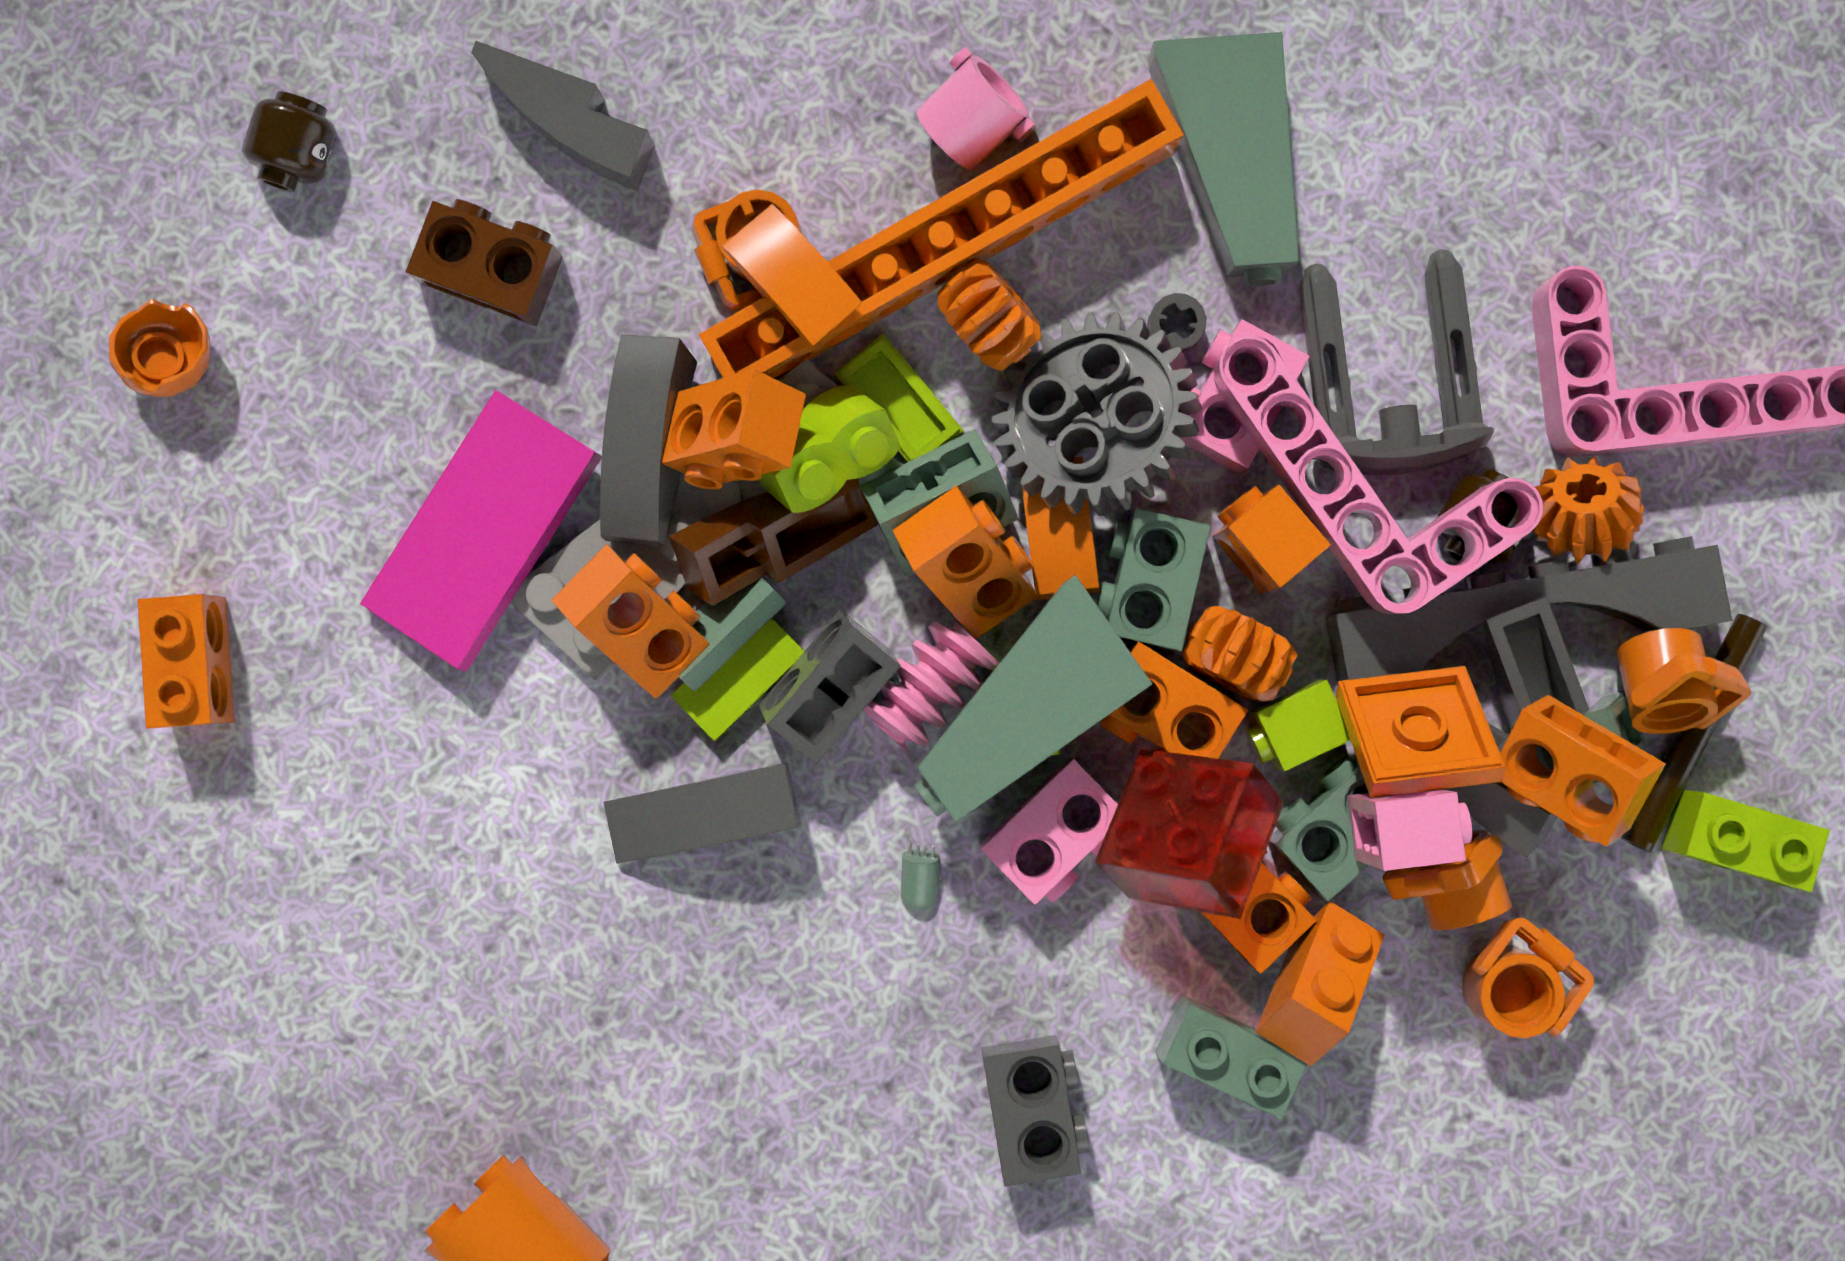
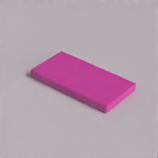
[360,390,602,672]

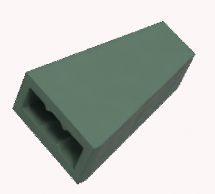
[1148,32,1299,286]
[915,575,1152,822]

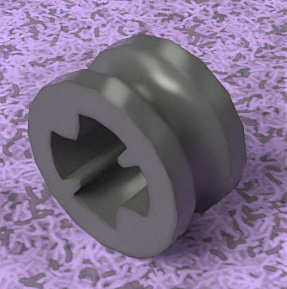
[1147,293,1207,352]

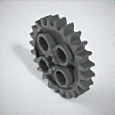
[991,312,1202,516]

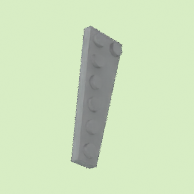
[511,359,838,681]

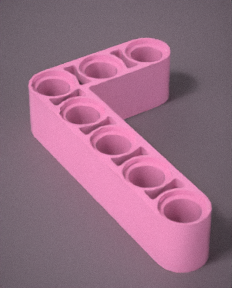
[1532,266,1845,458]
[1214,336,1543,614]

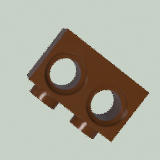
[405,199,563,327]

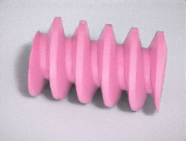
[863,617,999,754]

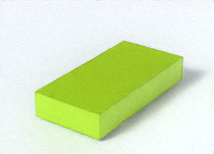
[834,334,964,463]
[670,618,804,741]

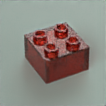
[1094,749,1284,919]

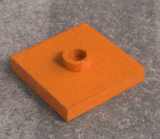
[1335,666,1506,798]

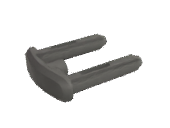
[1299,249,1494,475]

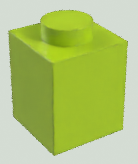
[1245,680,1350,771]

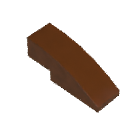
[669,478,878,606]

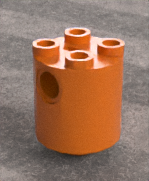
[424,1154,611,1261]

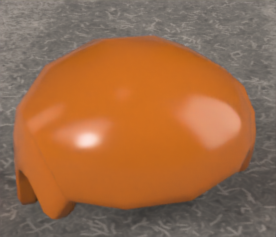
[109,299,210,397]

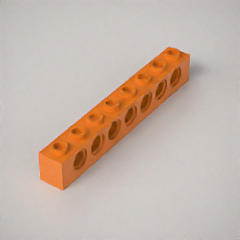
[698,78,1184,379]

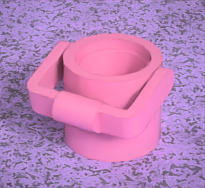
[916,47,1036,171]

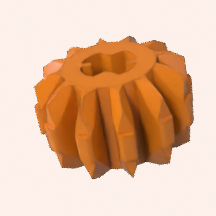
[937,258,1041,371]
[1533,454,1644,565]
[1182,606,1298,703]

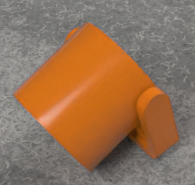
[692,189,802,310]
[1616,628,1751,734]
[1382,830,1512,930]
[1462,917,1594,1038]

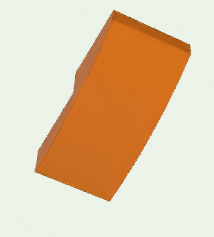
[721,204,863,347]
[1021,457,1100,600]

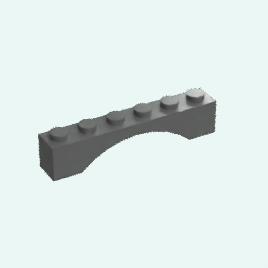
[1325,536,1733,683]

